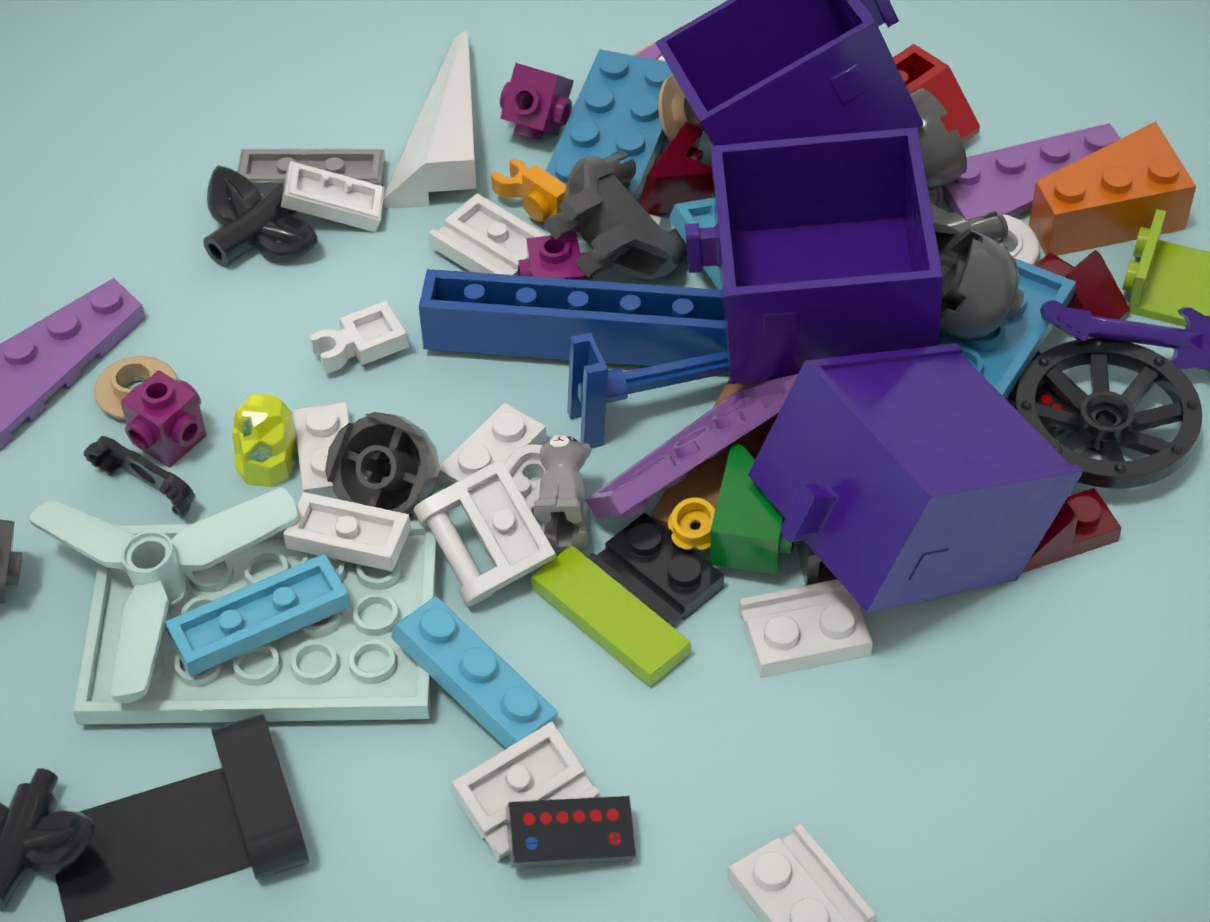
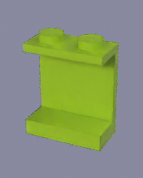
[1122,209,1210,327]

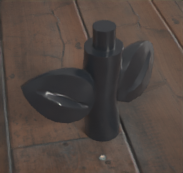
[203,165,318,266]
[0,768,95,911]

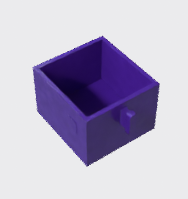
[655,0,924,146]
[685,127,943,384]
[748,343,1083,612]

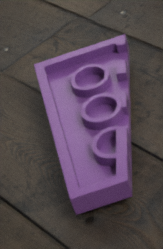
[942,123,1121,220]
[0,278,146,451]
[585,374,798,520]

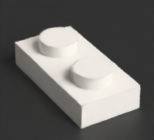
[293,402,349,499]
[438,402,547,487]
[283,492,411,572]

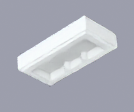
[281,161,385,232]

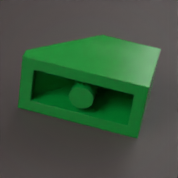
[710,444,794,575]

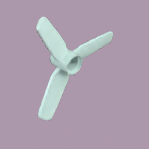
[29,487,300,703]

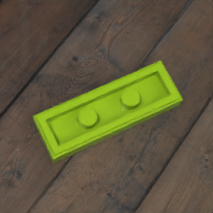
[531,545,691,687]

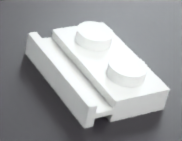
[429,193,548,276]
[738,579,873,678]
[449,721,601,862]
[728,823,876,922]

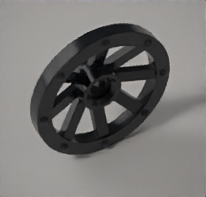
[1014,338,1202,489]

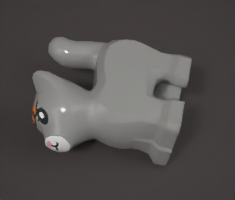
[533,435,592,553]

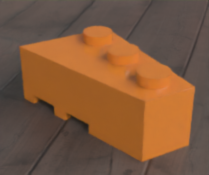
[1029,121,1196,256]

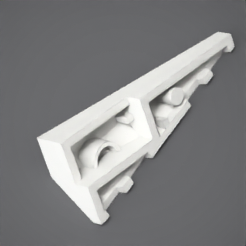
[383,31,477,209]

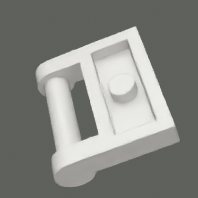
[413,459,556,607]

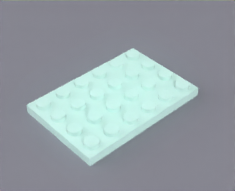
[73,520,438,725]

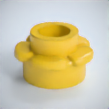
[668,498,715,551]

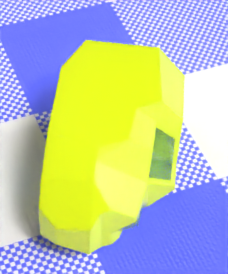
[232,393,297,487]

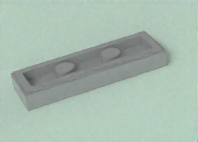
[237,149,386,195]

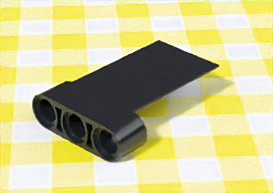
[55,713,309,922]

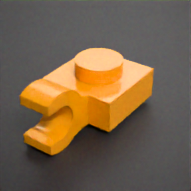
[491,159,566,223]

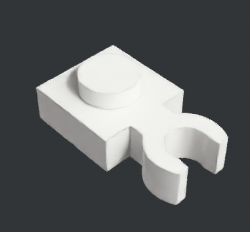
[310,300,409,372]

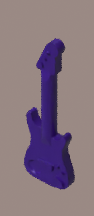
[1040,300,1210,372]

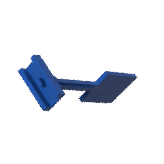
[567,332,730,447]

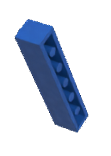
[418,269,727,366]

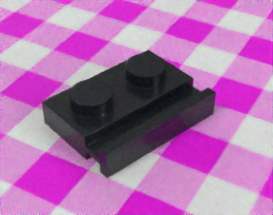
[587,512,724,627]

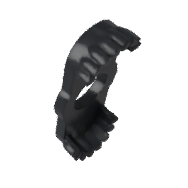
[83,436,196,518]

